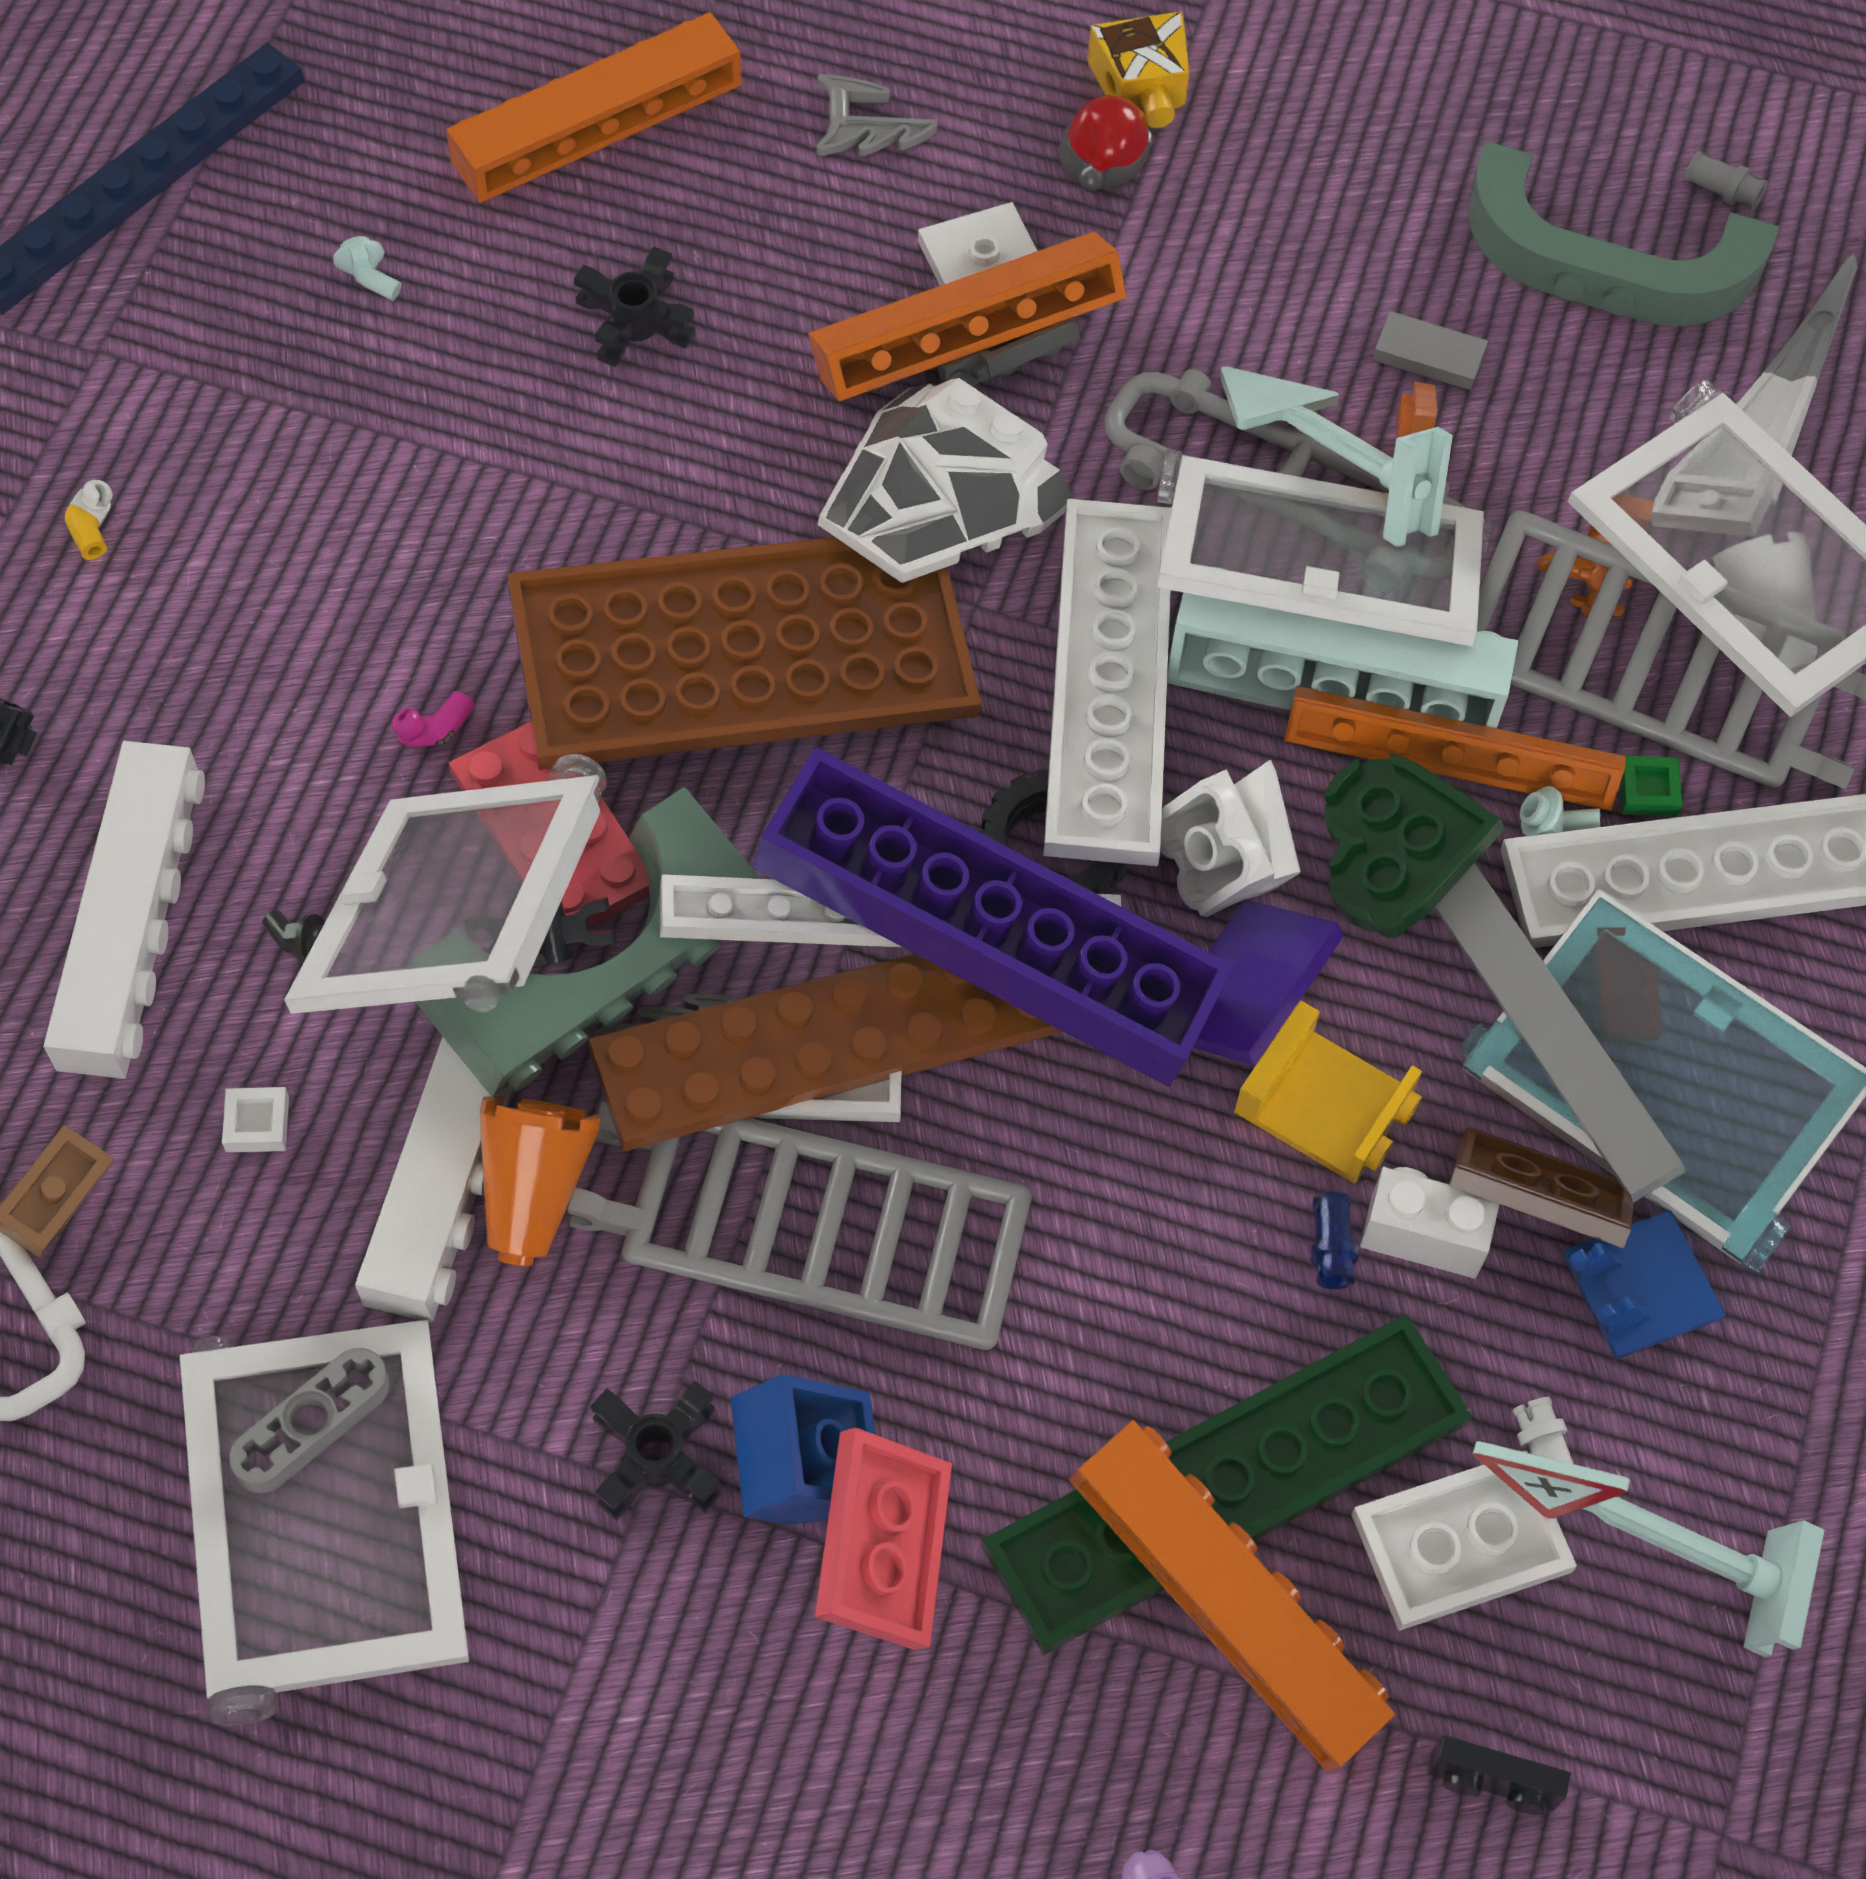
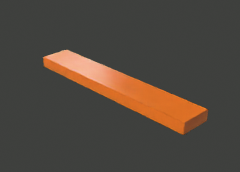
[1284,686,1626,811]

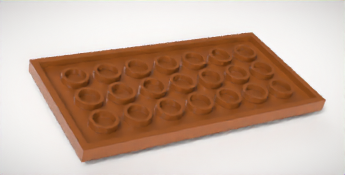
[507,537,981,770]

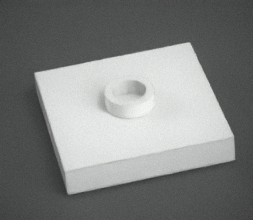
[918,202,1037,286]

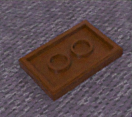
[1449,1127,1634,1248]

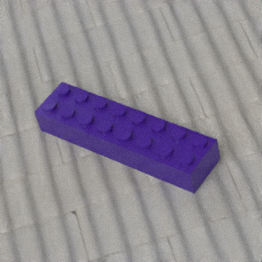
[752,746,1233,1087]

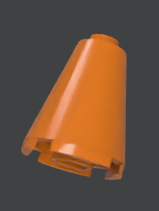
[480,1096,601,1266]

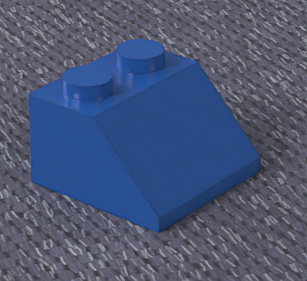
[731,1374,875,1525]

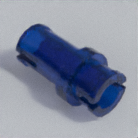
[1310,1191,1359,1289]

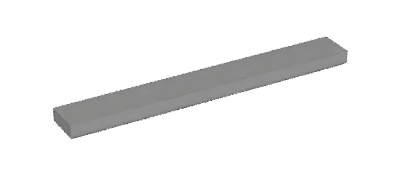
[1434,863,1685,1202]

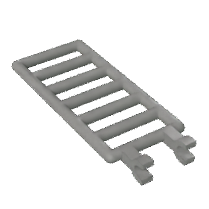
[1477,510,1866,789]
[568,1102,1032,1350]

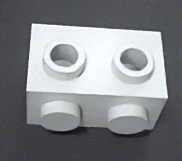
[1359,1167,1499,1279]

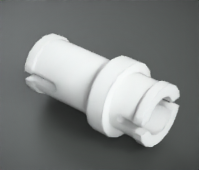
[1512,1397,1574,1464]

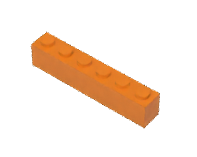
[446,12,742,203]
[808,231,1127,401]
[1068,1420,1396,1772]

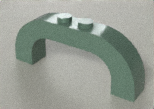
[1467,141,1780,326]

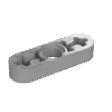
[229,1348,389,1494]

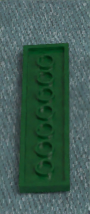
[981,1314,1473,1656]

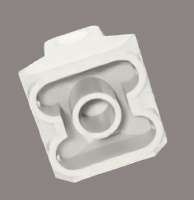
[1160,759,1301,917]

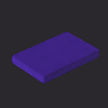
[1193,899,1344,1066]

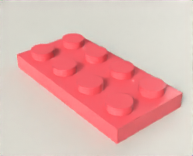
[448,722,650,926]

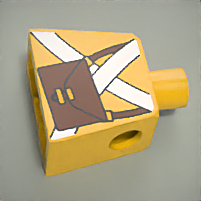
[1087,11,1189,128]

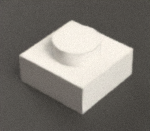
[222,1087,289,1153]

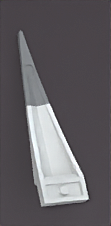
[1649,255,1857,540]

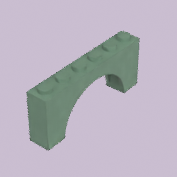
[412,786,761,1096]

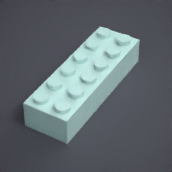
[1167,592,1518,728]

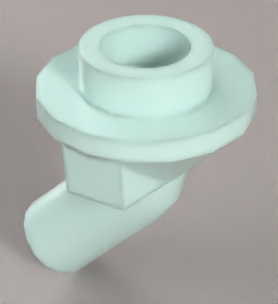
[333,236,402,301]
[1520,786,1601,836]

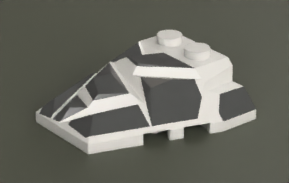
[818,378,1074,583]

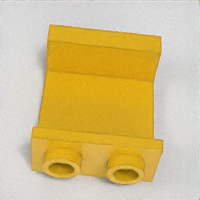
[1234,1000,1422,1184]

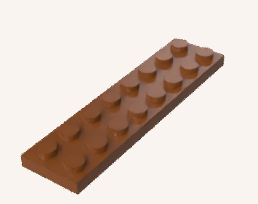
[588,953,1063,1152]

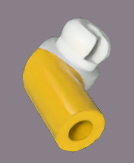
[65,480,113,560]

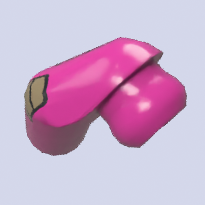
[392,691,475,748]

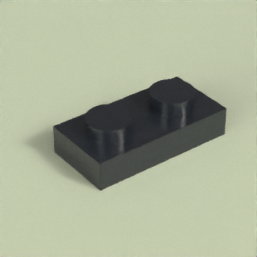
[1427,1735,1571,1815]

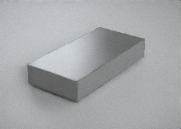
[1372,311,1488,391]

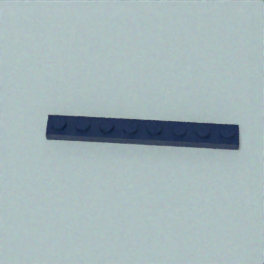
[0,42,304,315]

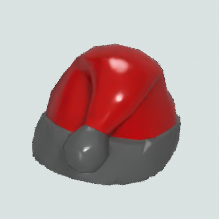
[1058,95,1151,192]

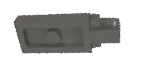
[937,318,1080,388]

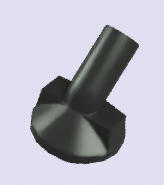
[262,910,325,965]

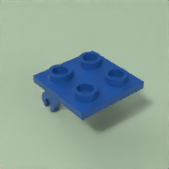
[1562,1210,1726,1360]

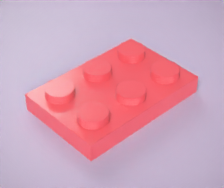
[815,1427,952,1650]

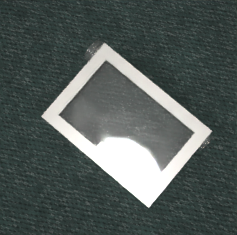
[1567,380,1866,717]
[1157,449,1495,647]
[284,754,607,1014]
[180,1320,469,1726]

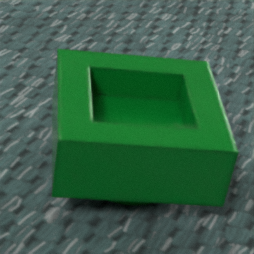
[1620,755,1682,817]

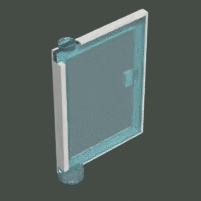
[1460,889,1866,1273]

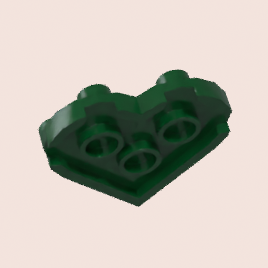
[1324,754,1504,938]

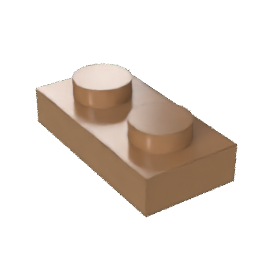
[0,1125,114,1258]

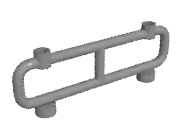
[1104,369,1466,598]

